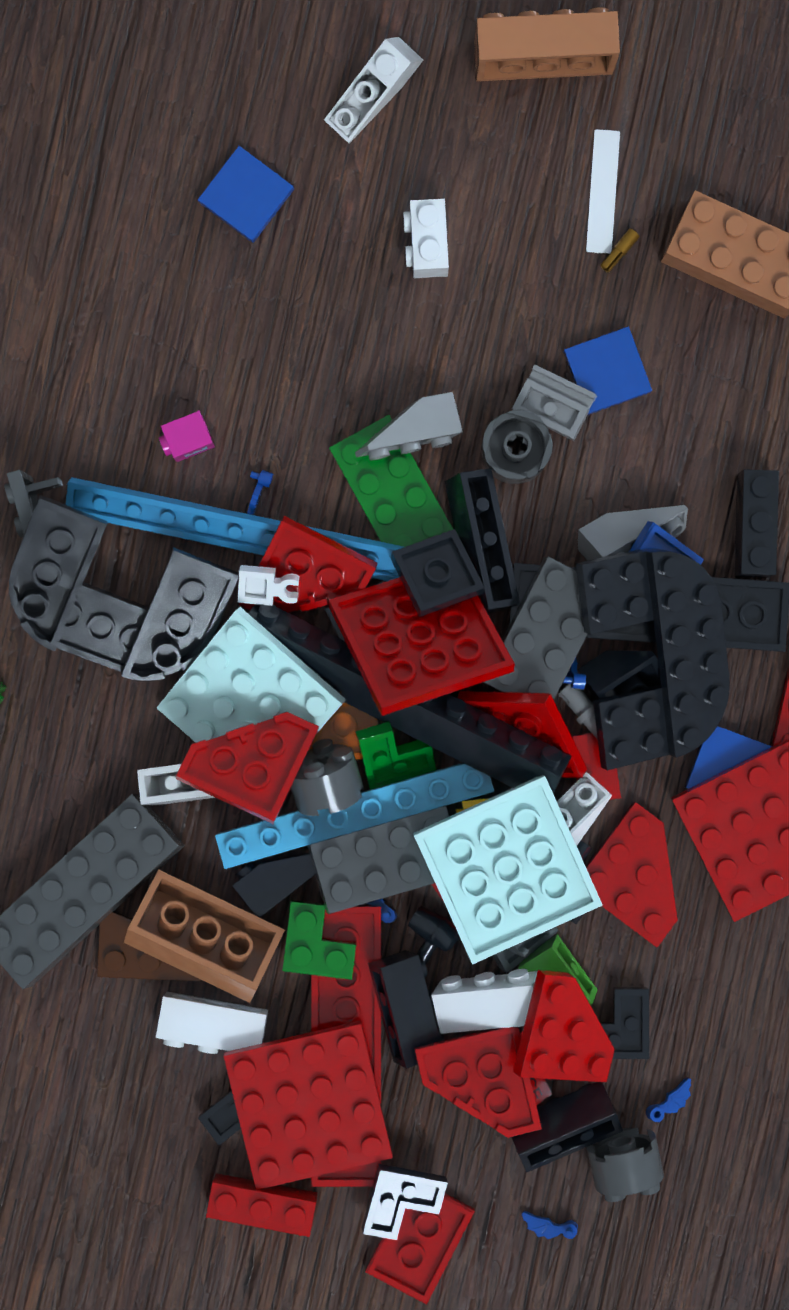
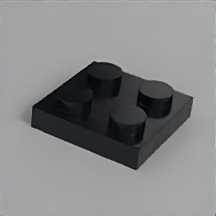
[390,529,485,617]

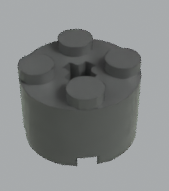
[481,410,553,484]
[291,739,364,816]
[587,1128,664,1202]

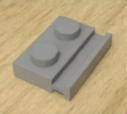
[512,364,597,441]

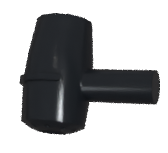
[408,906,459,965]

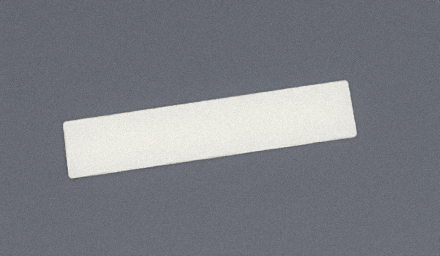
[586,129,620,254]

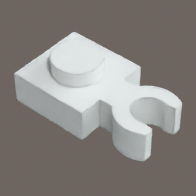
[238,565,300,606]

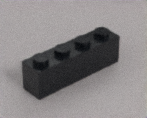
[444,468,520,613]

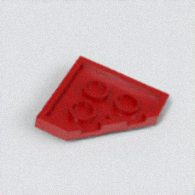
[238,516,378,613]
[456,691,587,778]
[176,712,319,824]
[586,802,678,947]
[513,970,615,1082]
[414,1027,542,1138]

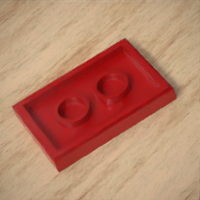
[365,1193,475,1305]

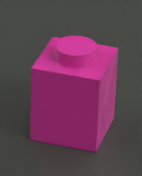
[159,411,215,462]

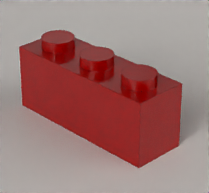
[206,1173,318,1237]

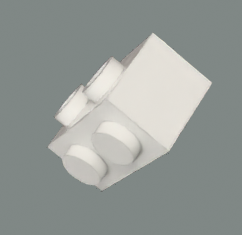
[403,199,449,278]

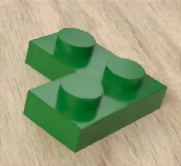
[356,722,436,790]
[282,900,356,980]

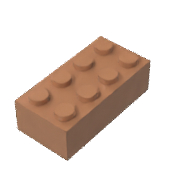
[474,7,620,81]
[661,190,789,319]
[124,869,285,1003]

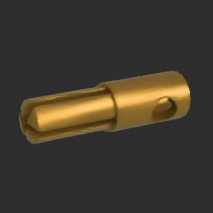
[600,228,640,272]

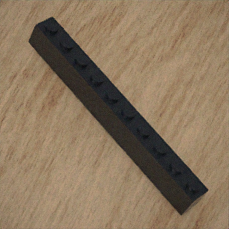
[248,604,572,794]

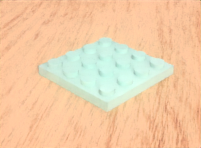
[157,607,346,743]
[413,775,603,964]

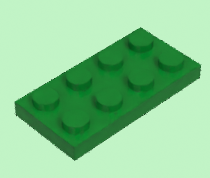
[329,415,453,547]

